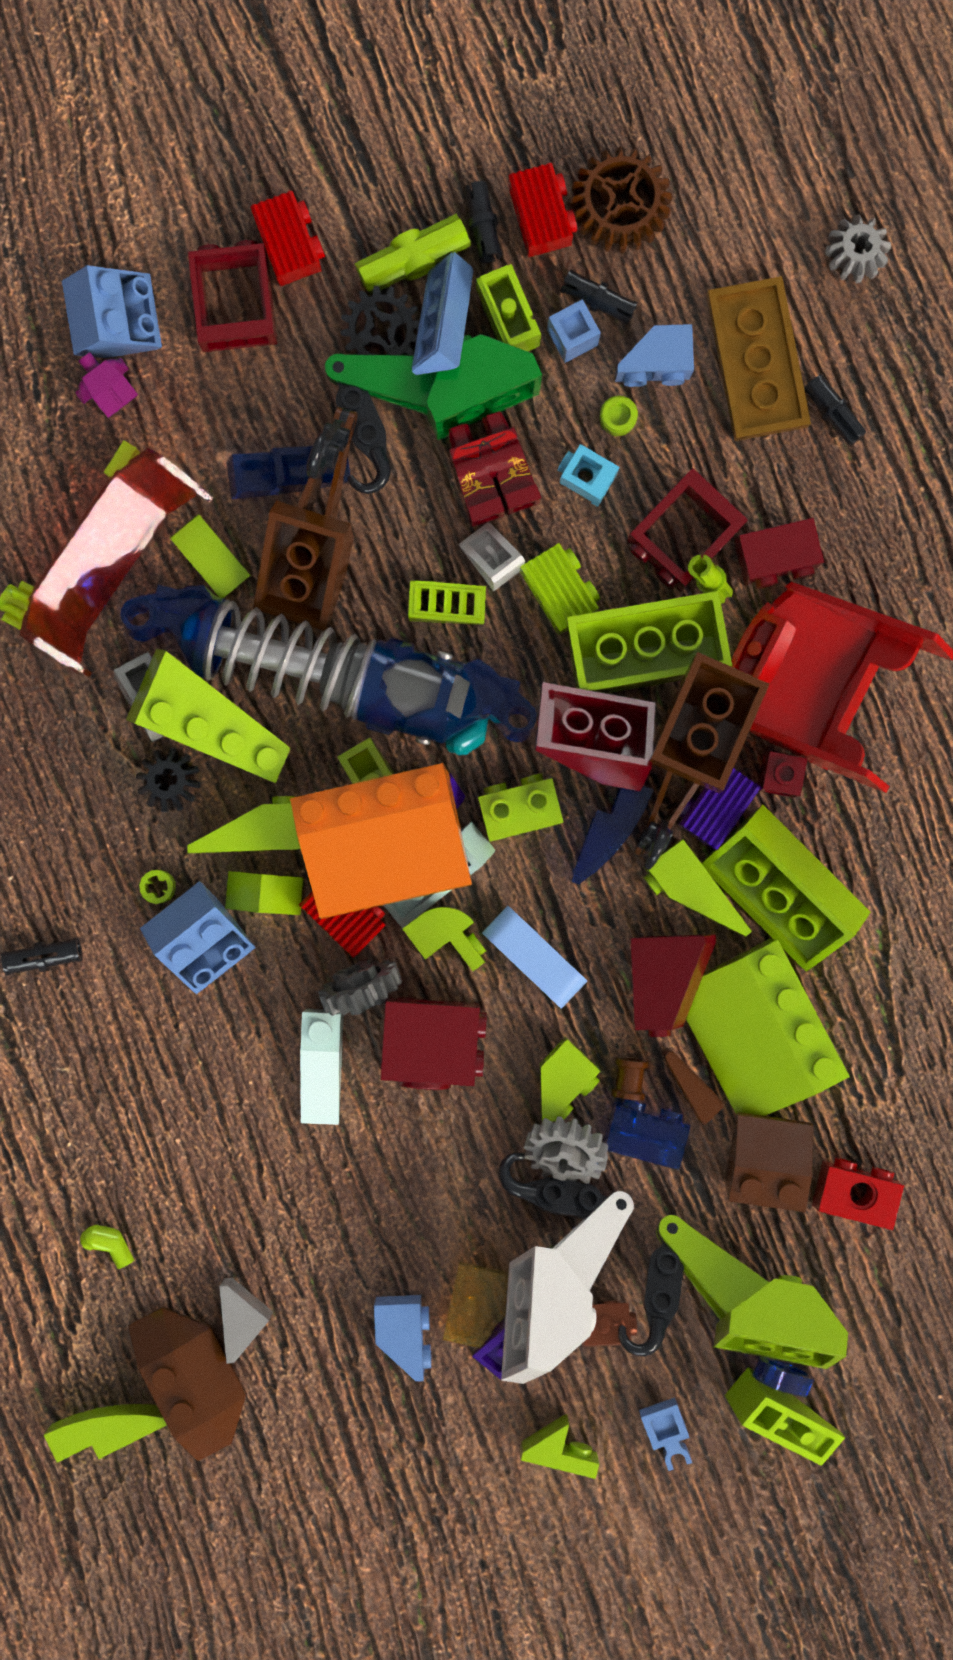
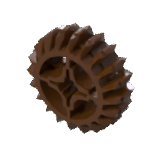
[570,146,673,254]

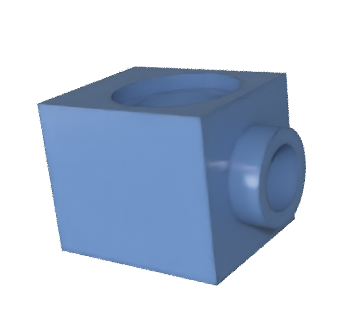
[547,299,601,363]

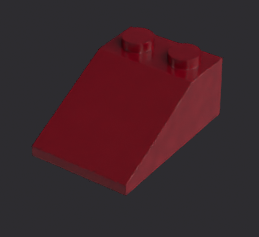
[535,682,656,791]

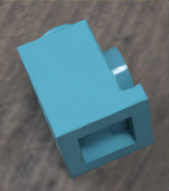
[557,444,620,507]

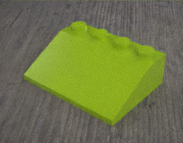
[686,938,850,1116]

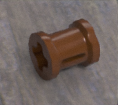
[611,1057,649,1101]

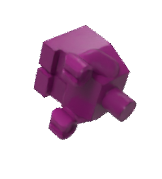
[75,352,138,418]

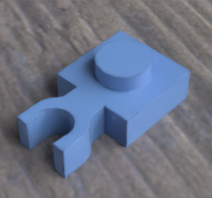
[639,1397,692,1471]

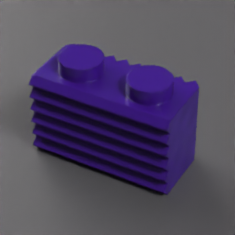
[677,768,761,851]

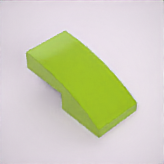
[170,514,251,600]

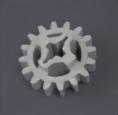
[524,1117,609,1184]

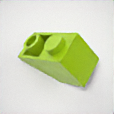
[539,1036,601,1122]

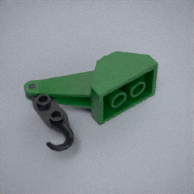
[325,334,542,494]

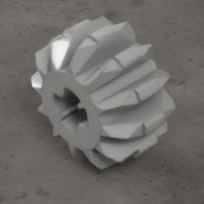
[825,214,891,284]

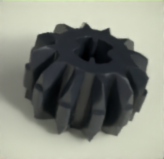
[136,748,202,813]

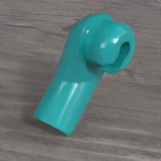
[445,707,490,756]

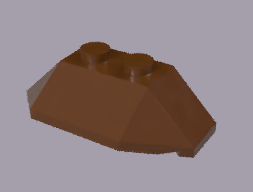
[128,1306,247,1461]

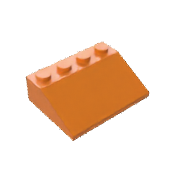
[290,763,472,919]

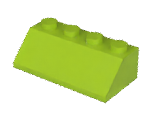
[566,591,732,693]
[701,804,871,972]

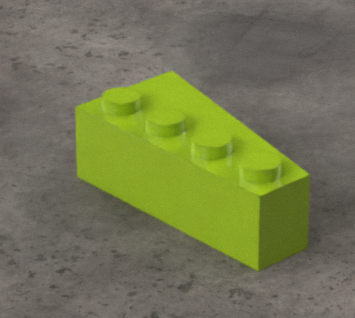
[126,649,291,783]

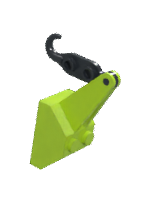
[618,1215,848,1369]

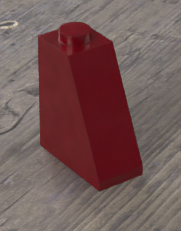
[631,934,716,1037]

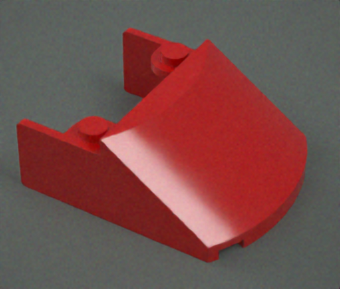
[731,581,953,793]

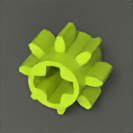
[0,581,46,630]

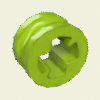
[139,870,176,904]

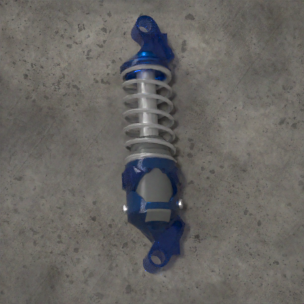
[120,584,537,745]

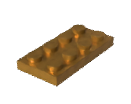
[706,276,811,441]

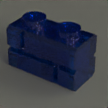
[603,1099,691,1170]

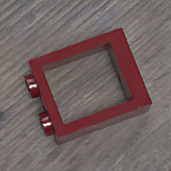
[188,240,278,353]
[627,468,748,592]

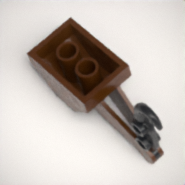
[253,406,357,631]
[633,652,769,870]

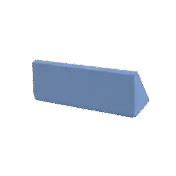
[412,252,473,375]

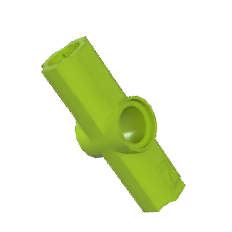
[355,213,471,296]

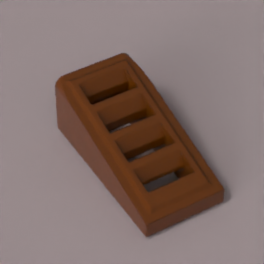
[662,1048,724,1126]

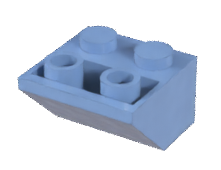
[62,265,162,358]
[140,881,256,995]

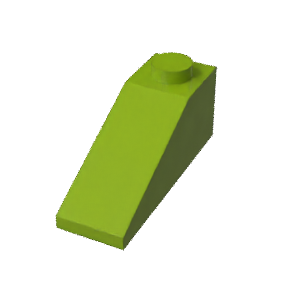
[187,796,301,853]
[643,839,752,936]
[724,1367,845,1466]

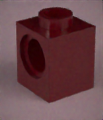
[757,751,808,798]

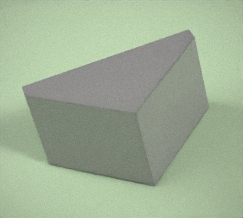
[219,1277,273,1364]

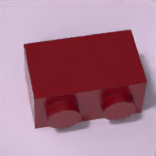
[734,518,824,589]

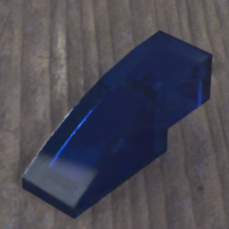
[226,446,350,499]
[570,786,654,884]

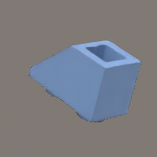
[615,324,694,387]
[374,1295,431,1381]

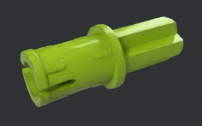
[688,554,733,604]

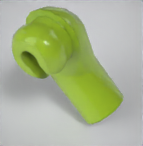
[80,1225,134,1269]

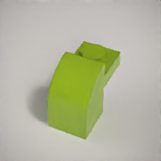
[403,907,486,971]

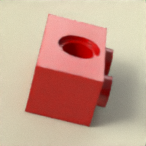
[812,1157,904,1230]

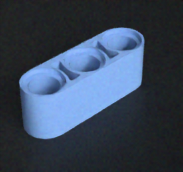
[482,906,587,1009]

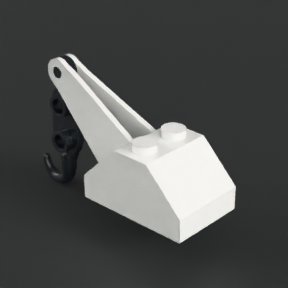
[498,1152,634,1384]

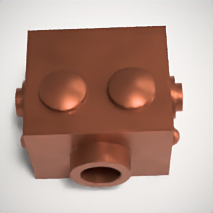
[582,1300,637,1347]

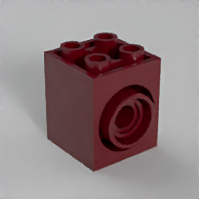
[380,996,487,1090]

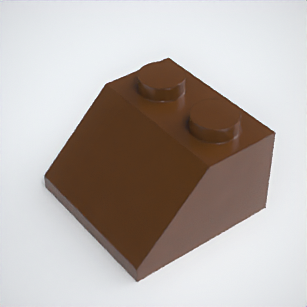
[724,1112,814,1212]

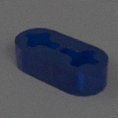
[752,1357,815,1397]

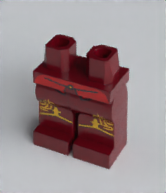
[449,411,542,528]

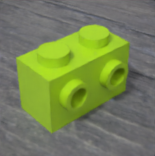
[478,773,564,842]

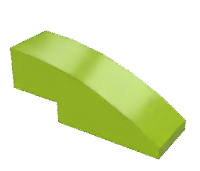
[44,1404,167,1463]

